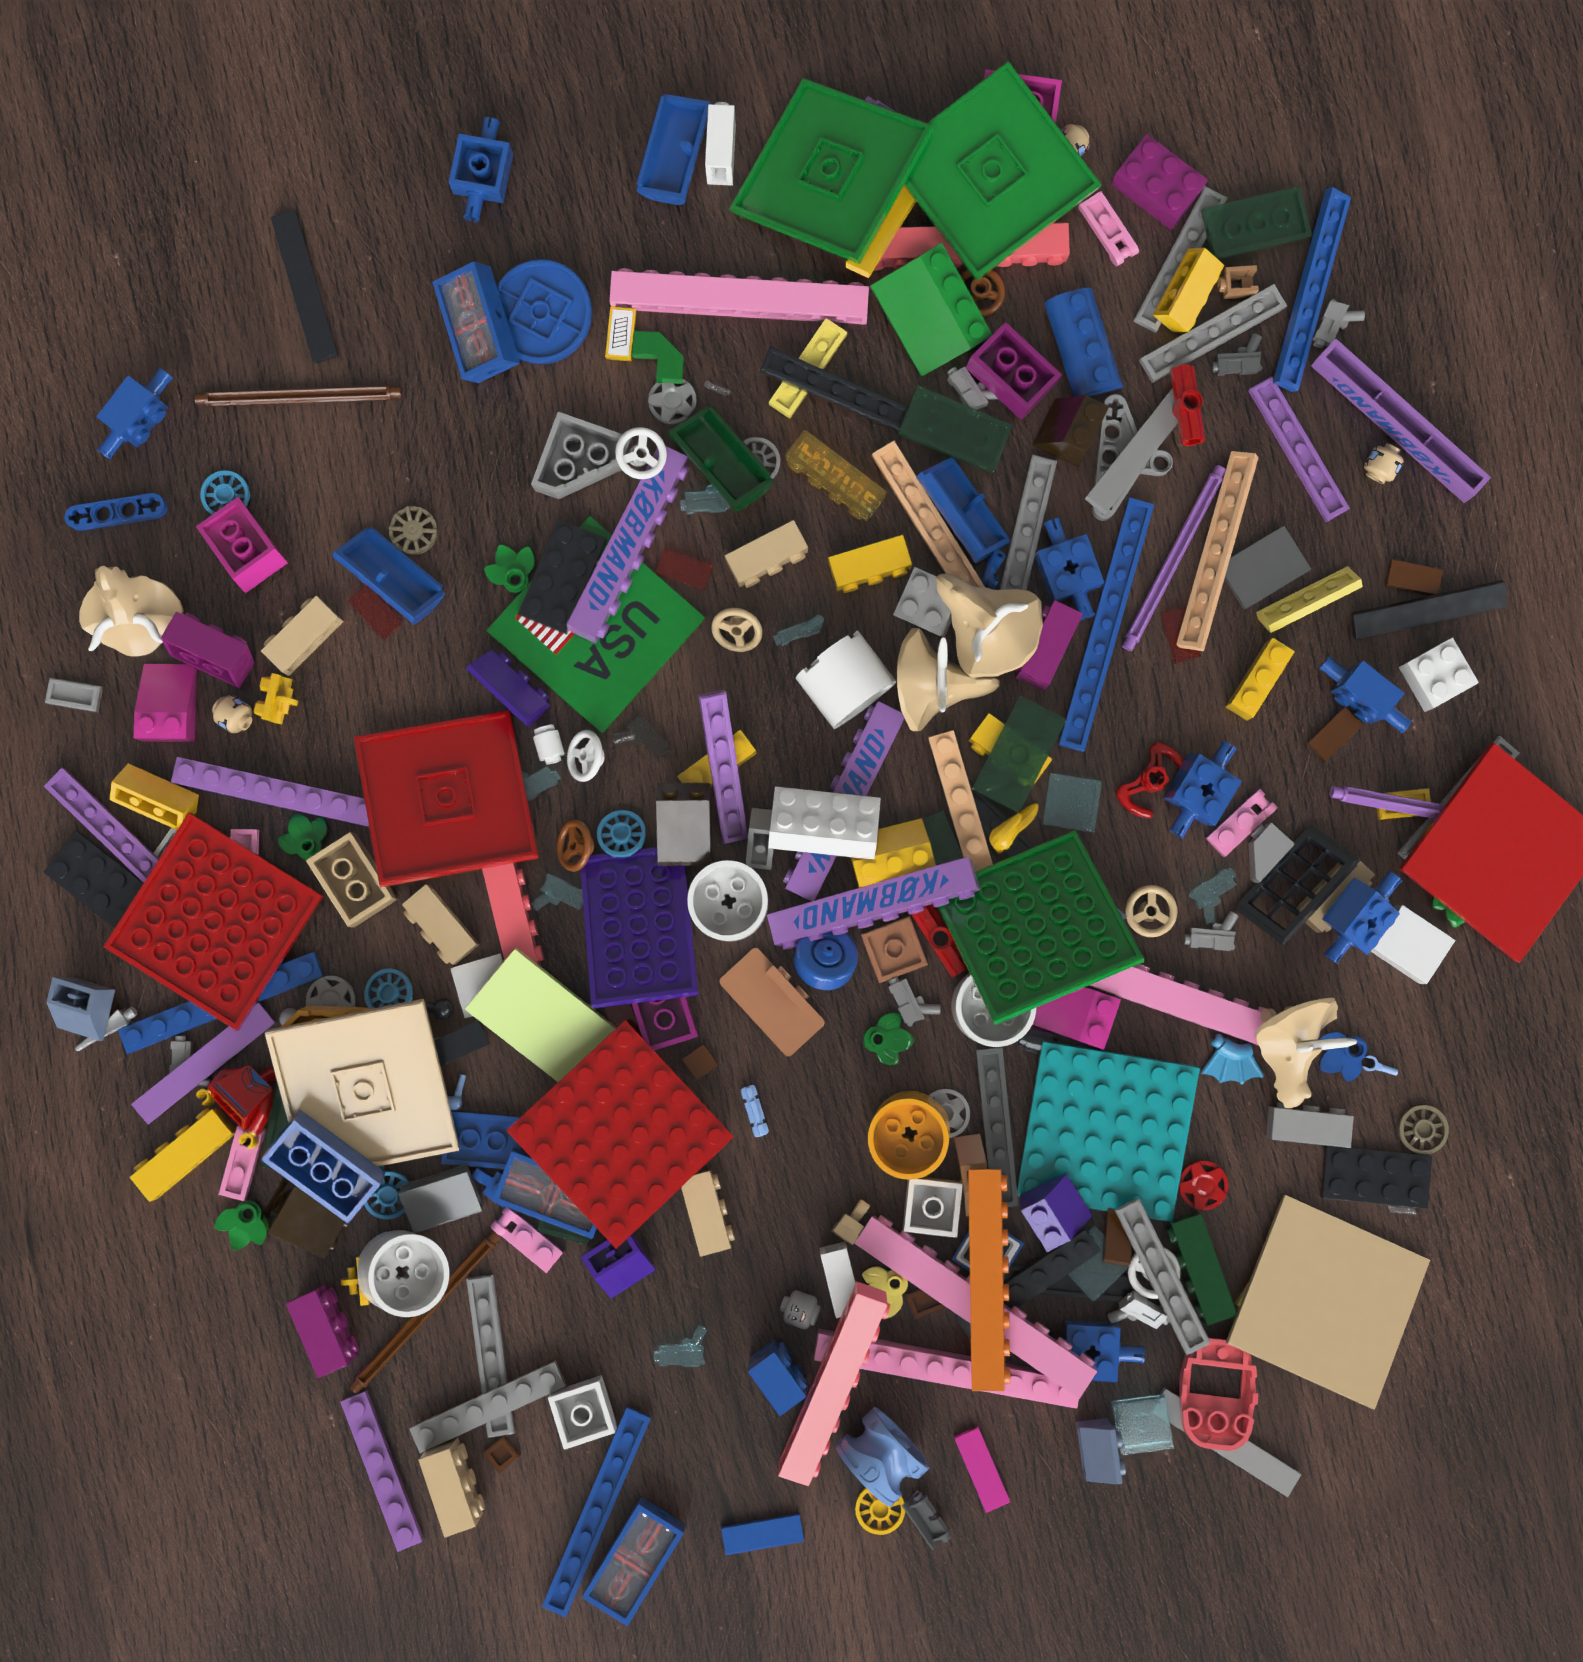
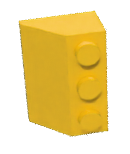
[851,818,936,888]

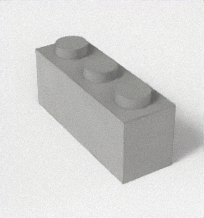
[1266,1102,1354,1148]

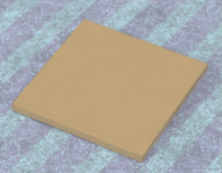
[265,999,460,1167]
[1226,1195,1430,1410]

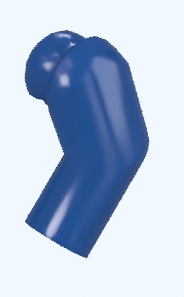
[981,550,1005,590]

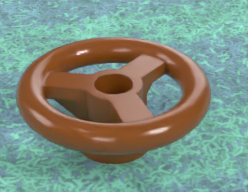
[960,270,1005,317]
[557,819,594,871]

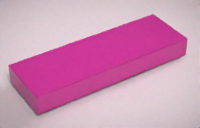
[954,1426,1010,1513]

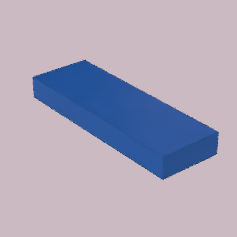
[721,1512,804,1555]

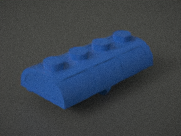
[636,94,712,205]
[1044,288,1124,397]
[916,457,1011,563]
[333,527,445,624]

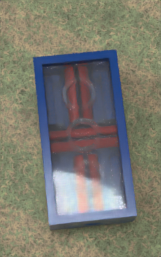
[432,261,520,383]
[492,1148,597,1239]
[582,1496,686,1626]

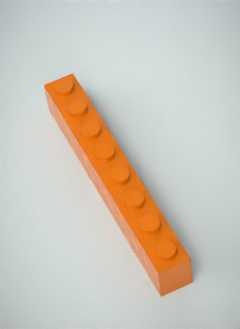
[968,1169,1011,1391]

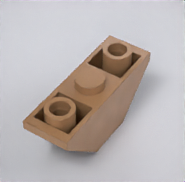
[954,1133,987,1216]

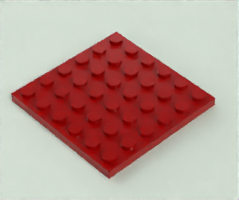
[103,813,323,1030]
[506,1020,734,1249]

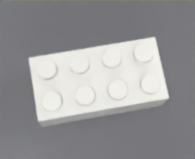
[769,787,881,859]

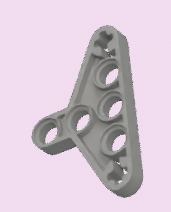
[1091,394,1173,521]

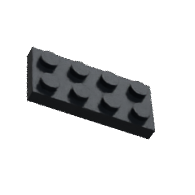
[518,519,607,635]
[44,831,144,928]
[1320,1145,1432,1209]

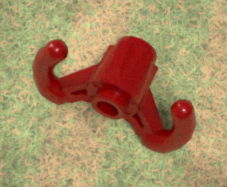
[1116,742,1185,819]

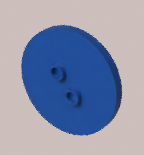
[497,259,592,364]

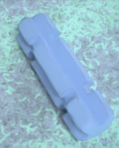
[740,1085,769,1137]

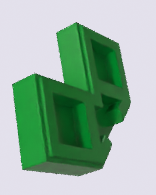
[632,331,684,384]

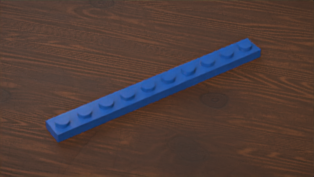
[1058,497,1154,752]

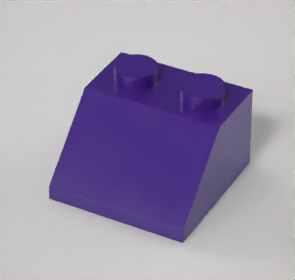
[1020,1172,1092,1252]

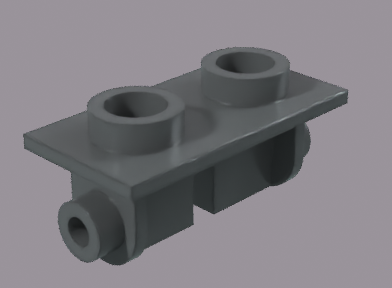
[902,1490,952,1550]

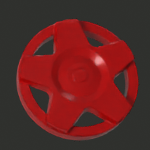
[1178,1160,1228,1210]

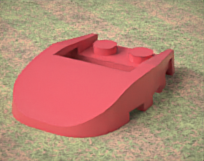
[1179,1338,1258,1451]

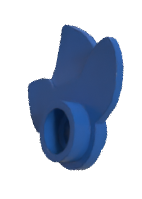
[1319,1032,1367,1082]

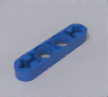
[64,493,168,531]

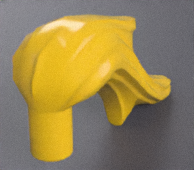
[989,803,1039,853]

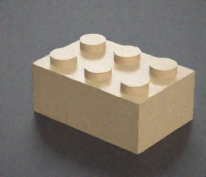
[306,832,398,927]
[419,1437,485,1538]

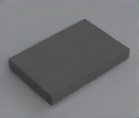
[1224,526,1311,610]

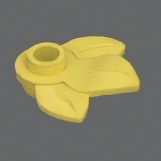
[862,1266,908,1319]

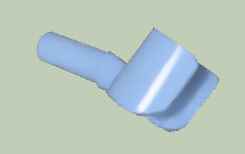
[1362,1055,1398,1076]
[448,1074,466,1111]

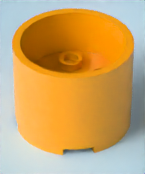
[868,1091,950,1179]

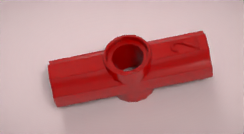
[1170,364,1205,446]
[911,904,967,978]

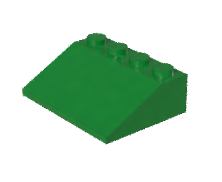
[870,243,993,376]

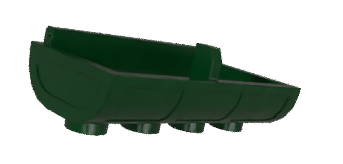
[668,406,774,512]

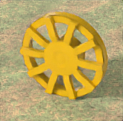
[855,1487,905,1535]

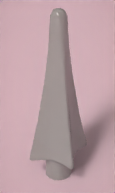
[75,1006,138,1051]

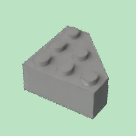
[531,412,633,499]

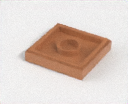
[861,916,928,983]

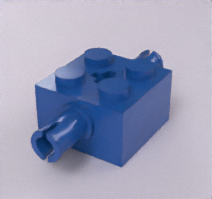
[449,117,513,222]
[96,367,173,460]
[1034,518,1104,621]
[1319,656,1412,733]
[1162,741,1242,838]
[1322,870,1403,964]
[1062,1319,1145,1382]

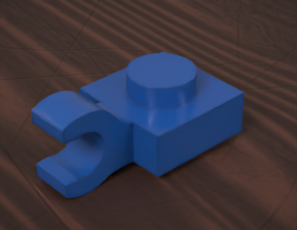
[471,1167,505,1208]

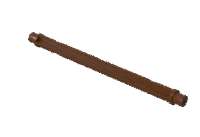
[194,384,402,406]
[349,1230,502,1394]

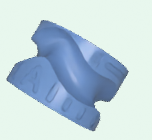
[835,1407,930,1507]

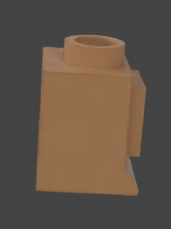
[1217,265,1259,299]

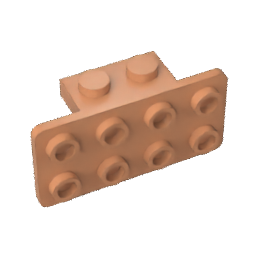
[719,948,824,1056]

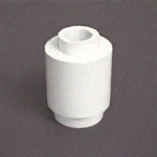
[533,725,565,765]

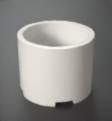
[796,631,896,729]
[688,860,768,941]
[951,973,1036,1047]
[357,1230,449,1317]

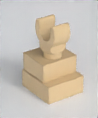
[831,1199,870,1245]

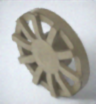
[389,506,438,555]
[1398,1105,1449,1155]

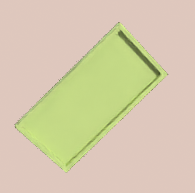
[465,947,617,1082]

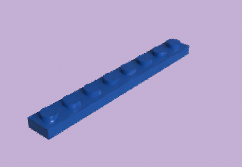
[1273,187,1351,392]
[118,952,325,1054]
[542,1406,651,1617]

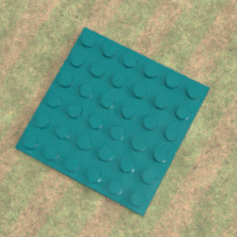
[1017,1041,1200,1222]

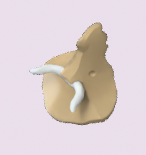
[79,566,184,656]
[936,574,1043,678]
[897,628,999,731]
[1254,998,1357,1108]

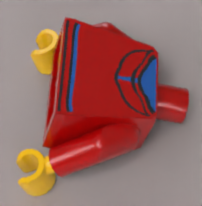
[196,1065,277,1149]

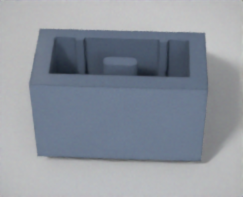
[46,977,115,1041]
[1076,1418,1126,1484]

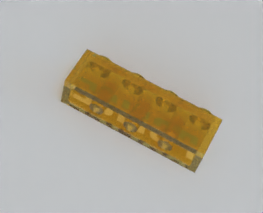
[786,430,887,521]

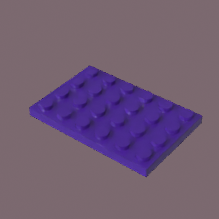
[579,847,699,1008]

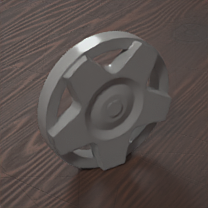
[648,379,697,425]
[306,976,356,1007]
[928,1089,970,1138]

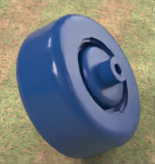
[793,932,858,990]

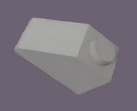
[746,808,774,870]
[1248,823,1295,883]

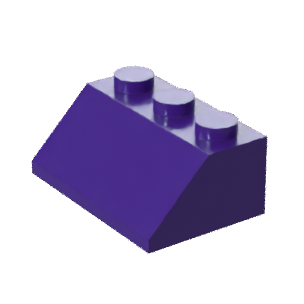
[466,650,550,728]

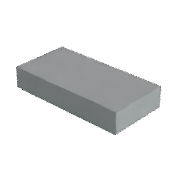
[45,678,103,712]

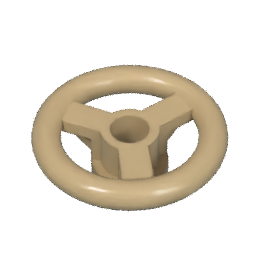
[712,608,762,652]
[1125,885,1177,937]

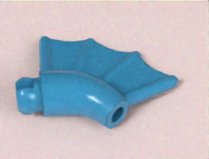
[1201,1034,1264,1085]

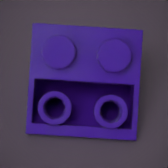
[581,1233,656,1298]

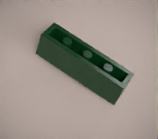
[1166,1211,1237,1326]

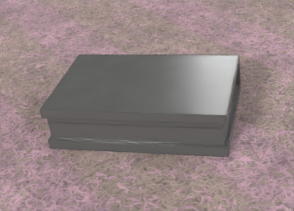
[398,1164,483,1233]

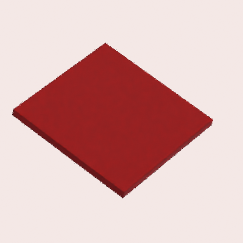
[354,710,538,887]
[1399,743,1583,963]

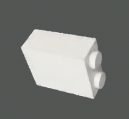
[705,102,736,186]
[1371,905,1456,984]
[820,1241,855,1318]

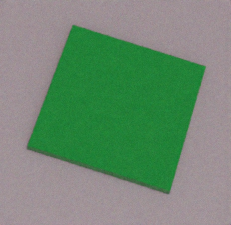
[904,61,1102,281]
[729,78,934,264]

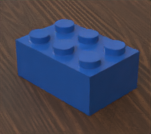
[748,1338,807,1416]

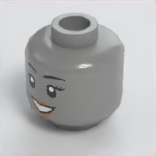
[780,1290,821,1330]

